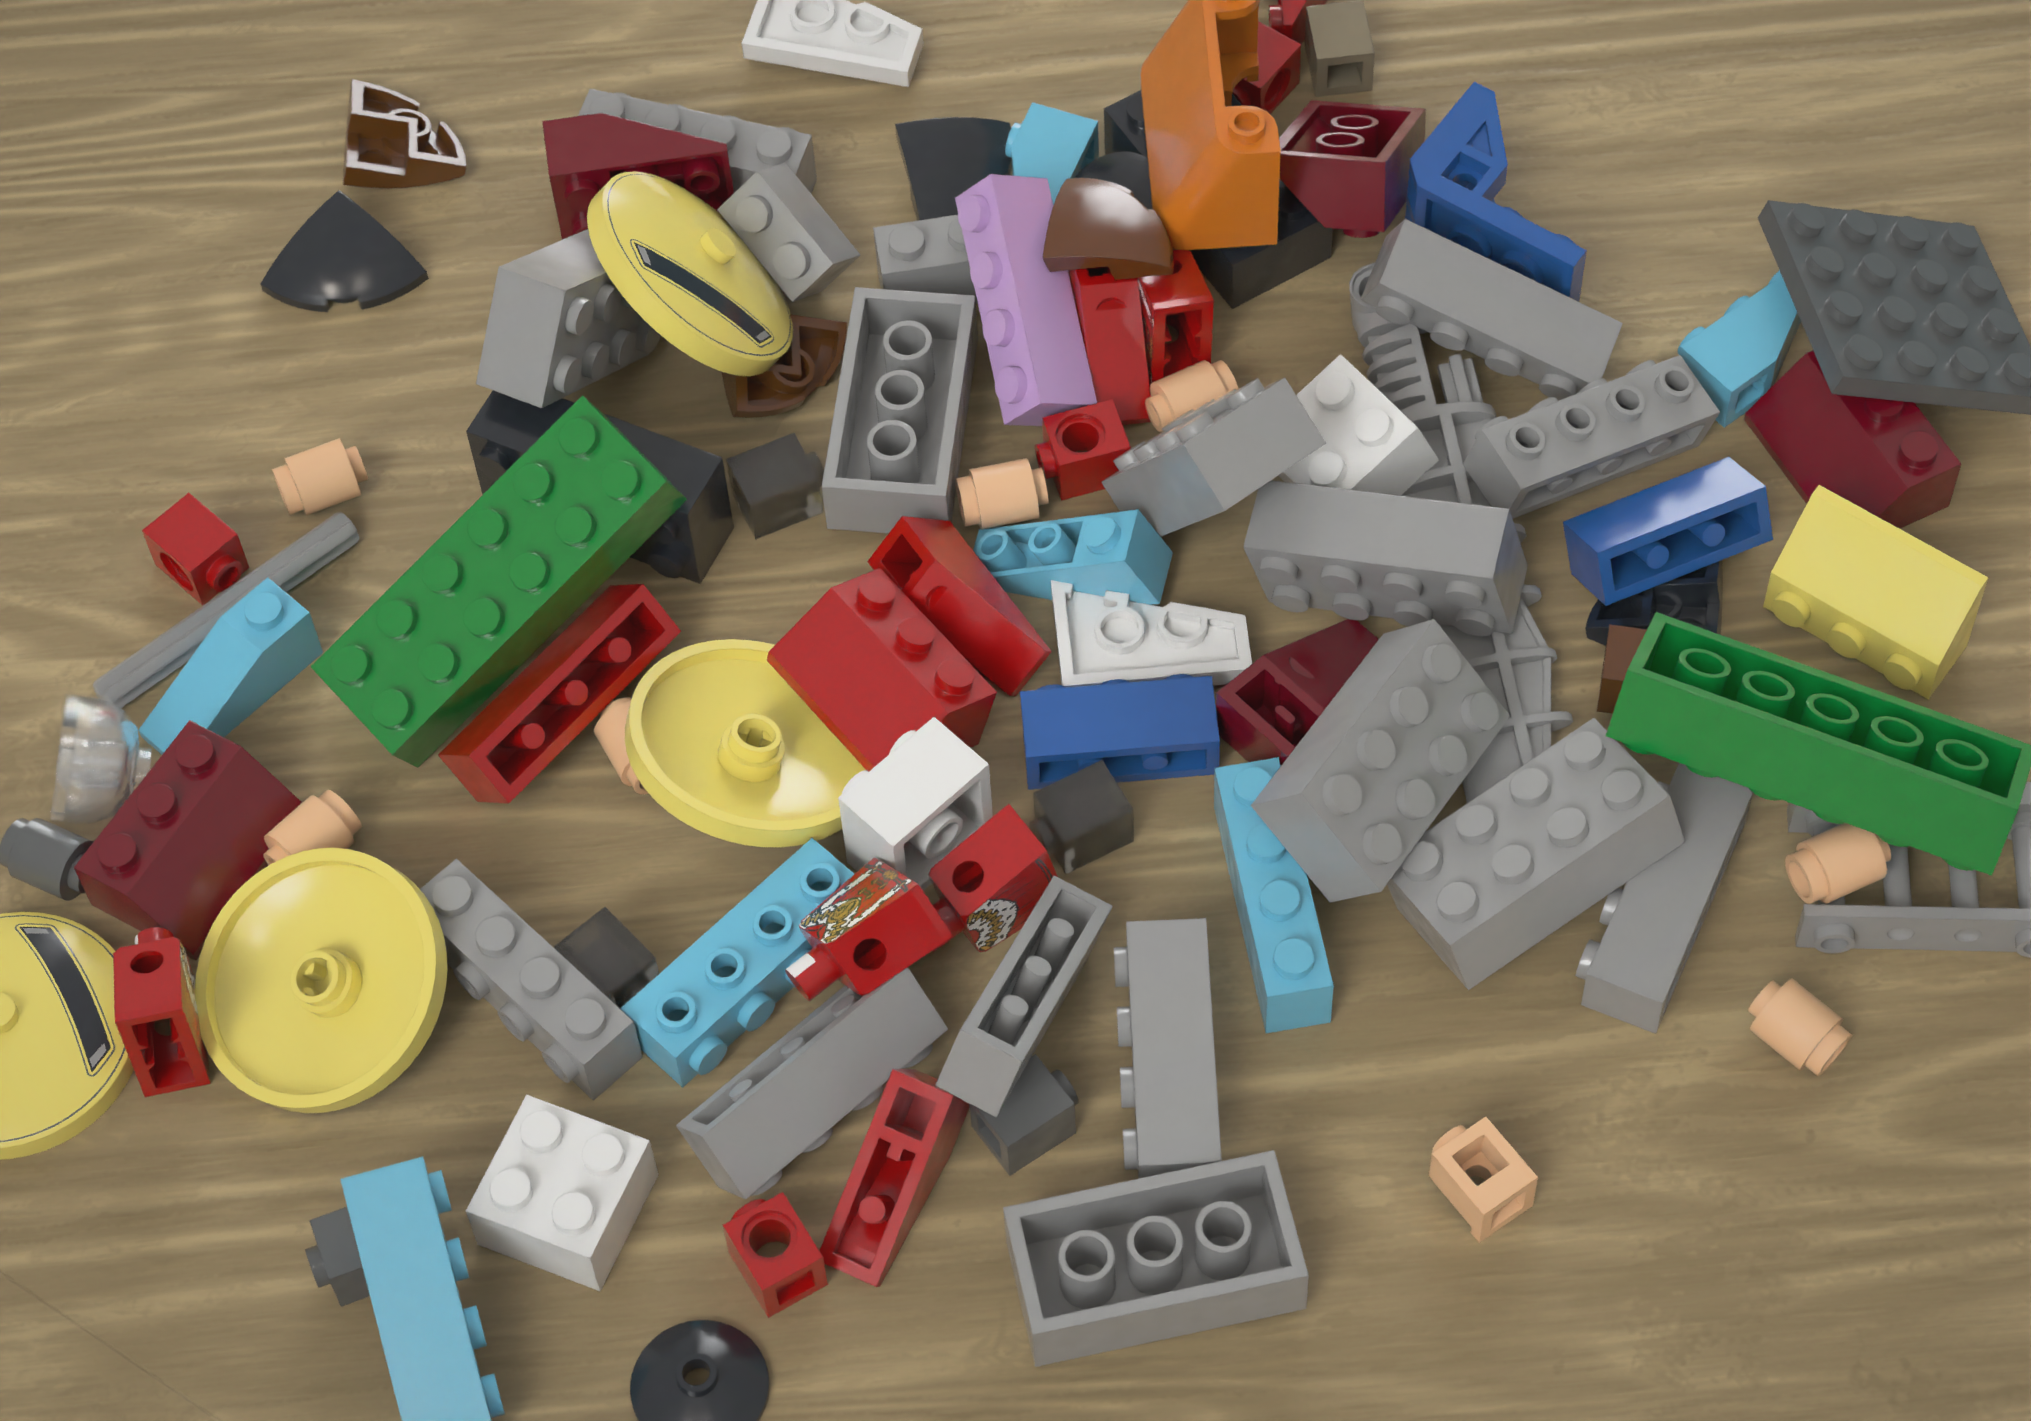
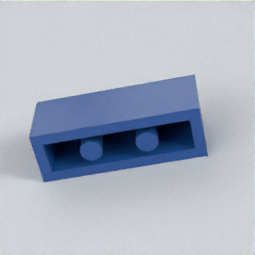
[1563,457,1773,606]
[1020,674,1220,790]

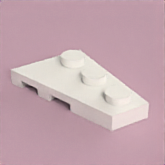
[742,0,923,87]
[1051,580,1252,687]

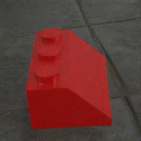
[766,568,997,771]

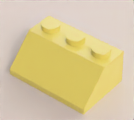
[1763,485,1988,699]

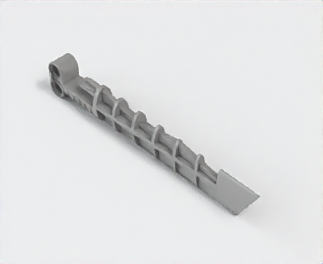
[1349,263,1573,803]

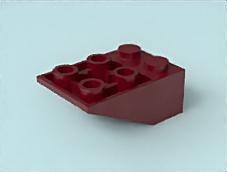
[542,113,734,240]
[1216,619,1379,765]

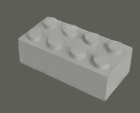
[476,229,661,408]
[822,287,978,533]
[1102,378,1326,537]
[1243,480,1528,636]
[1251,619,1510,902]
[1387,718,1685,990]
[1003,1150,1309,1367]

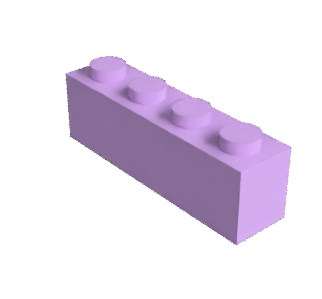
[955,174,1097,426]

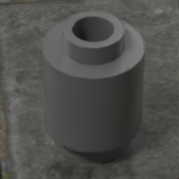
[0,818,93,901]

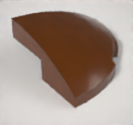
[343,79,467,188]
[1042,178,1174,280]
[722,314,847,418]

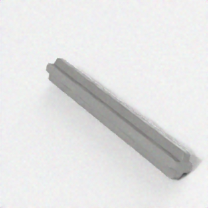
[93,512,359,712]

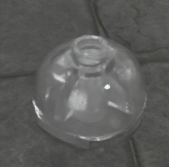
[50,694,152,824]

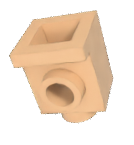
[1429,1117,1538,1243]

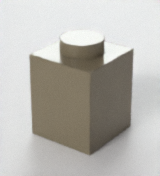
[1305,0,1375,97]

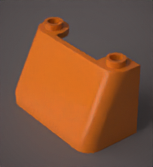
[1141,0,1281,250]

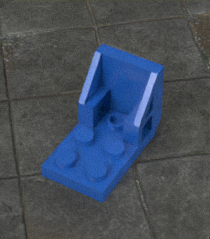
[1405,82,1587,302]

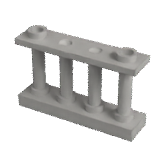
[1787,782,2031,958]

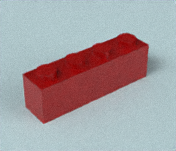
[438,584,681,804]

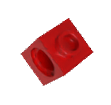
[1233,21,1301,115]
[1035,399,1131,501]
[142,493,250,606]
[722,1192,828,1318]

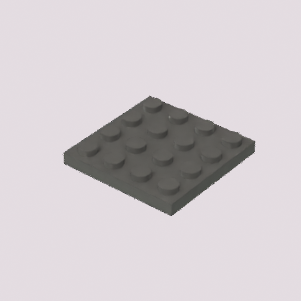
[1758,200,2031,415]

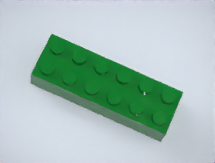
[311,395,687,768]
[1606,612,2031,876]

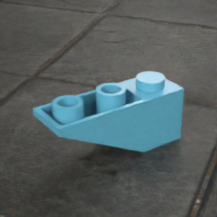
[1678,270,1801,428]
[973,509,1173,605]

